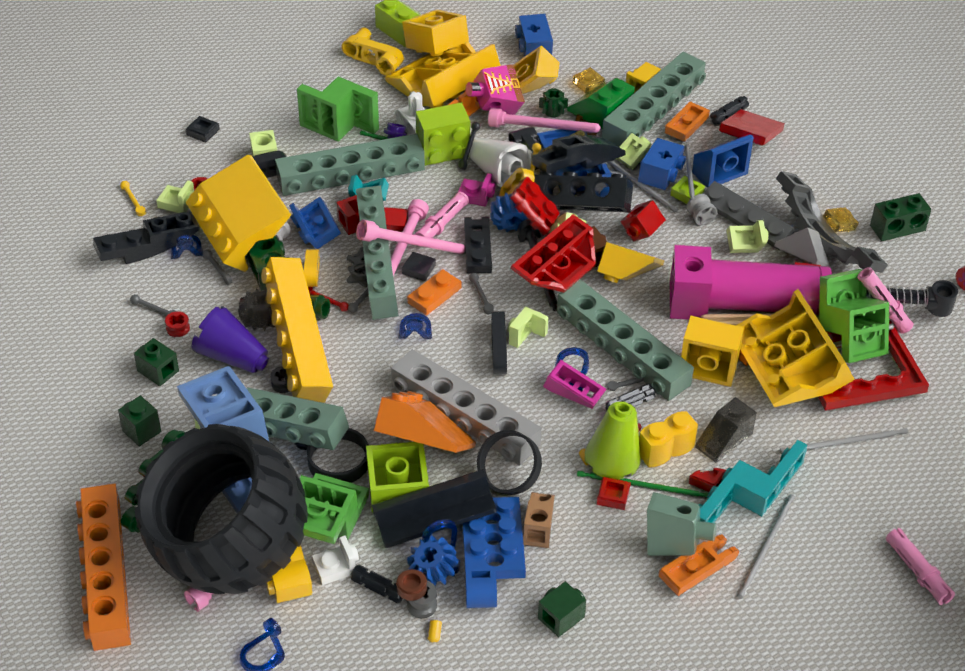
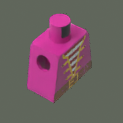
[466,64,525,115]

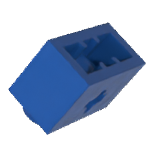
[515,14,553,57]
[638,138,686,190]

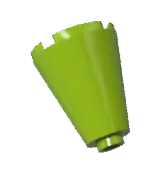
[585,402,641,480]

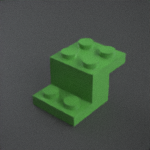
[297,76,379,142]
[819,269,889,363]
[300,473,370,544]

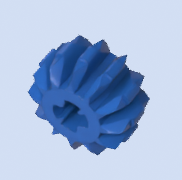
[490,192,528,232]
[407,535,459,586]

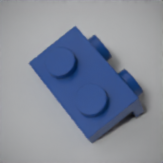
[289,197,341,249]

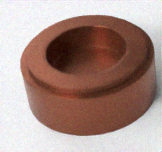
[396,569,427,601]

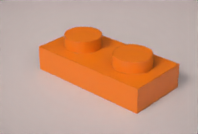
[665,102,710,142]
[407,269,462,316]

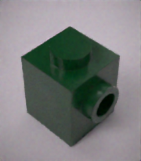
[134,338,179,386]
[118,395,162,447]
[538,581,586,638]

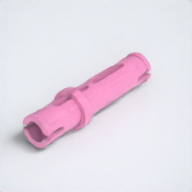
[414,192,469,238]
[857,267,914,334]
[886,528,955,605]

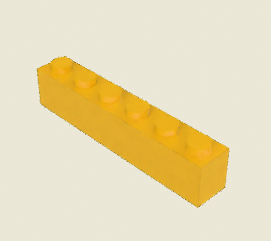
[261,257,333,403]

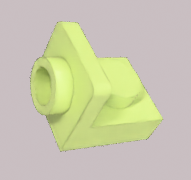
[616,133,652,170]

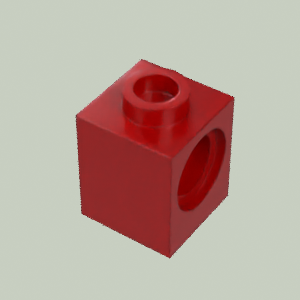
[620,200,666,242]

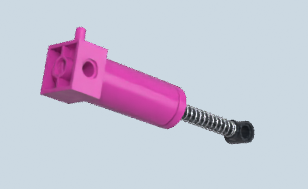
[669,245,958,320]

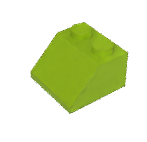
[375,0,422,47]

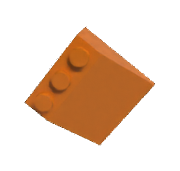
[374,391,476,453]

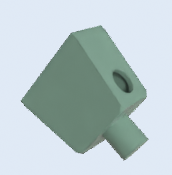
[647,492,717,556]

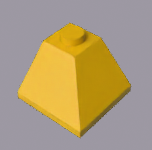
[513,46,560,94]
[597,242,665,283]

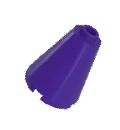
[191,306,269,373]

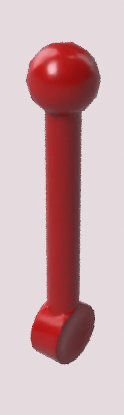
[308,287,349,312]

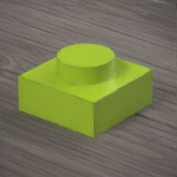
[670,176,705,204]

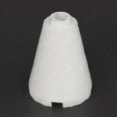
[469,138,533,188]

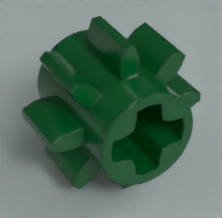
[539,88,568,118]

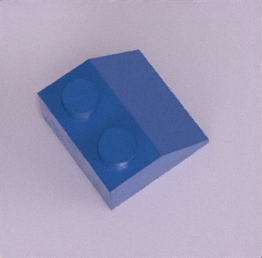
[692,134,754,188]

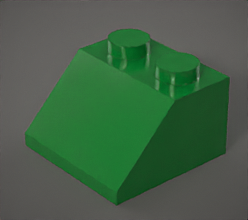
[567,78,635,129]

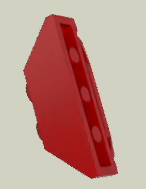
[510,214,596,293]

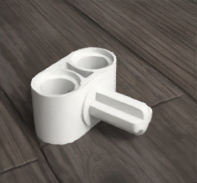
[395,91,425,135]

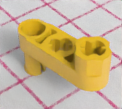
[341,27,404,76]

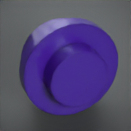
[384,123,407,139]

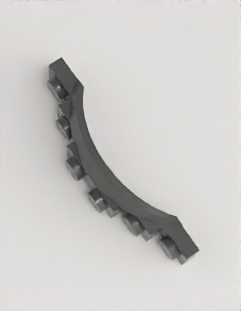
[776,171,888,273]

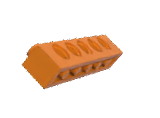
[76,483,131,651]

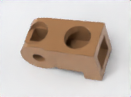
[523,492,555,548]

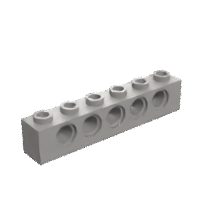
[391,349,542,465]

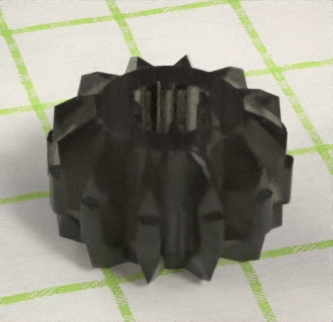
[238,288,275,331]

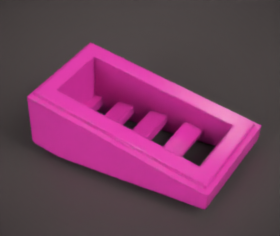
[543,360,606,409]

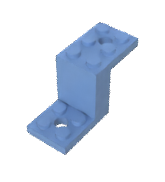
[177,366,269,514]

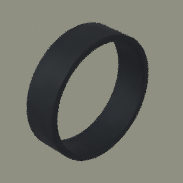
[307,428,369,483]
[477,430,542,495]

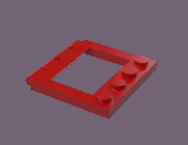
[818,320,929,411]

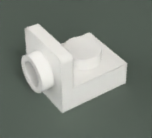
[312,536,359,585]

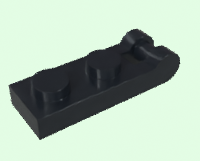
[464,216,492,274]

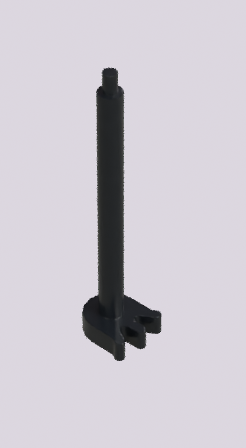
[518,219,558,311]

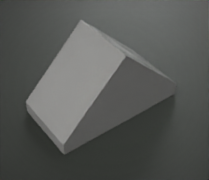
[774,227,829,266]

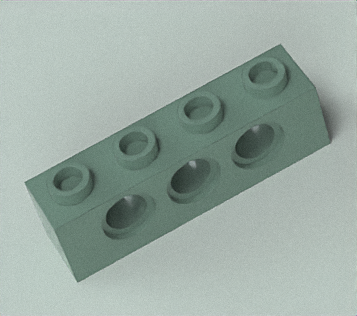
[246,387,349,451]

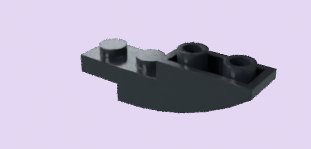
[532,135,626,174]
[93,211,200,264]

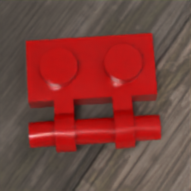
[510,176,560,235]

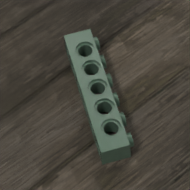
[602,51,706,147]
[275,134,425,196]
[356,185,399,320]
[557,280,694,401]

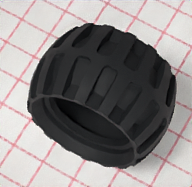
[135,424,308,594]

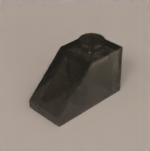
[695,397,757,463]

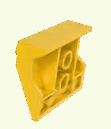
[385,42,501,108]
[185,154,291,272]
[736,289,855,407]

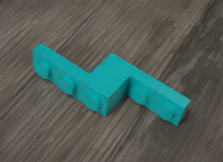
[699,440,807,523]

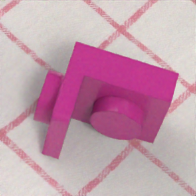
[458,173,496,207]

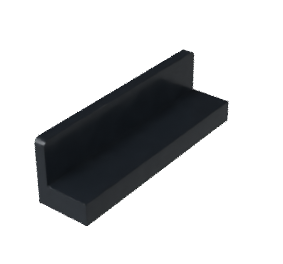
[372,469,497,548]

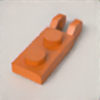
[659,534,739,596]

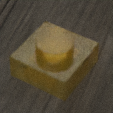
[573,67,605,93]
[823,207,859,232]

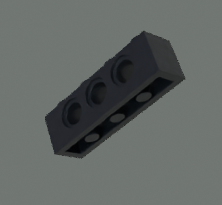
[534,171,633,213]

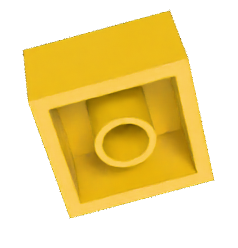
[402,9,469,56]
[681,316,744,387]

